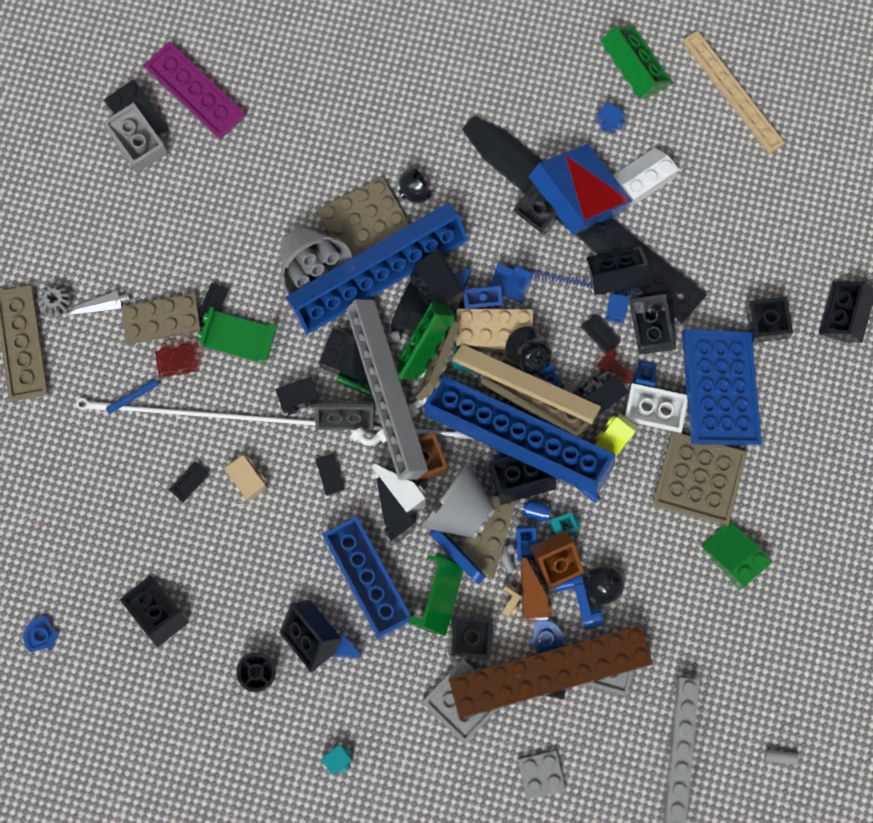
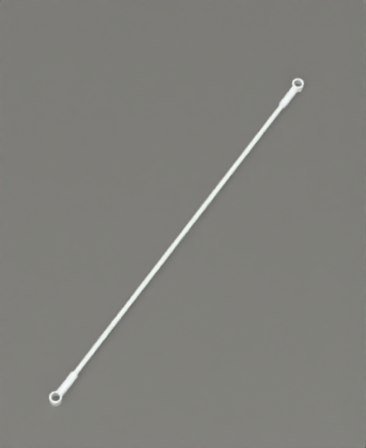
[77,398,475,440]

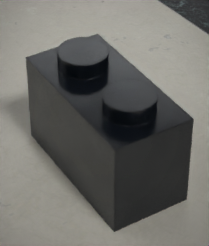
[275,377,319,415]

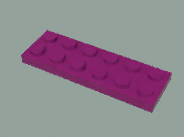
[143,41,246,141]

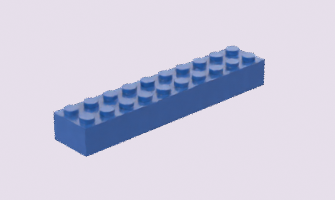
[285,203,468,335]
[424,376,615,496]

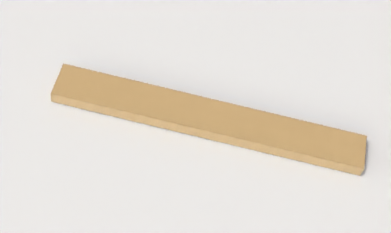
[682,30,785,155]
[453,344,601,424]

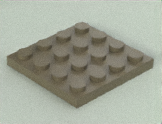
[317,177,409,258]
[652,431,747,526]

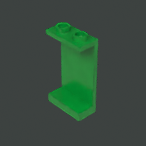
[197,307,277,365]
[408,553,464,636]

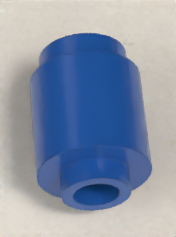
[522,499,551,522]

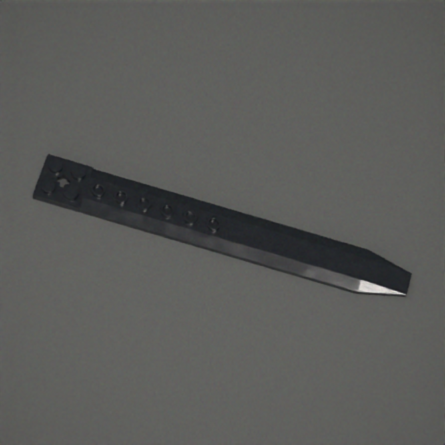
[462,116,707,324]

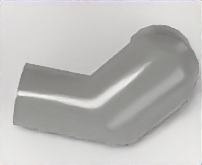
[500,543,517,573]

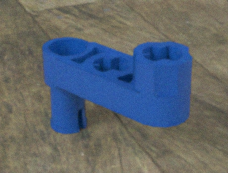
[554,574,604,629]

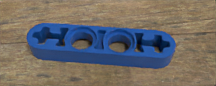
[429,530,486,584]

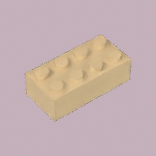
[456,309,533,352]

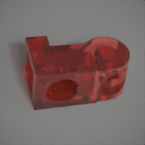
[597,350,632,386]

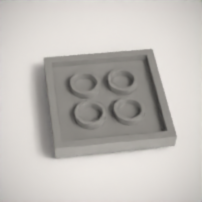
[422,659,498,745]

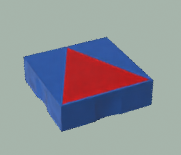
[528,144,632,235]

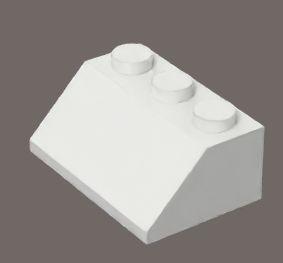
[613,148,679,207]
[625,383,688,433]

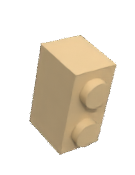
[224,455,267,502]

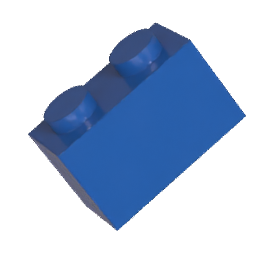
[464,286,503,309]

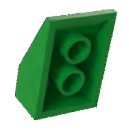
[701,522,773,590]

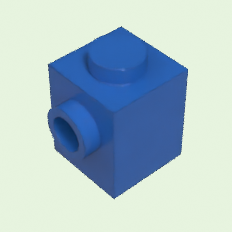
[595,101,625,134]

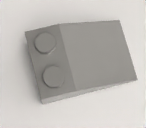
[102,102,167,174]

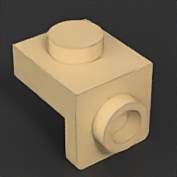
[502,586,522,618]

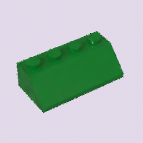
[600,25,673,99]
[397,299,455,379]

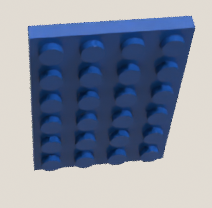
[682,329,762,446]

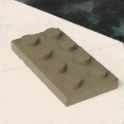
[121,293,201,345]
[415,321,460,401]
[462,494,516,577]

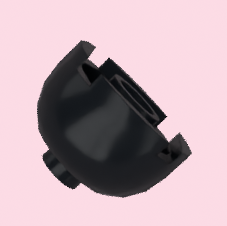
[398,165,433,204]
[584,564,625,605]
[236,652,276,693]

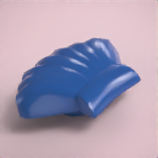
[23,616,59,652]
[528,620,564,654]

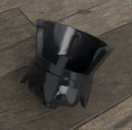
[505,326,552,375]

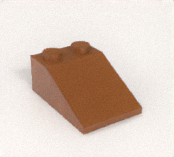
[520,558,552,622]

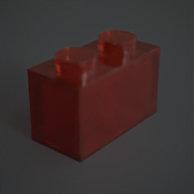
[155,344,198,378]

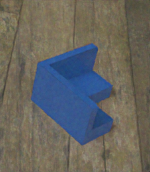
[488,263,533,304]

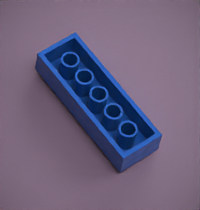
[322,516,411,641]

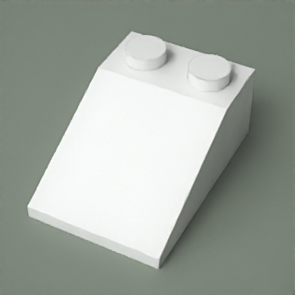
[371,463,426,516]

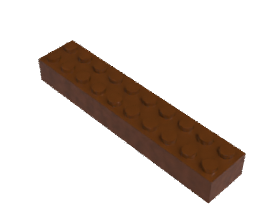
[448,625,653,720]

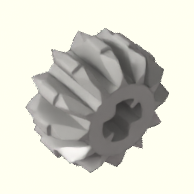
[38,284,71,317]

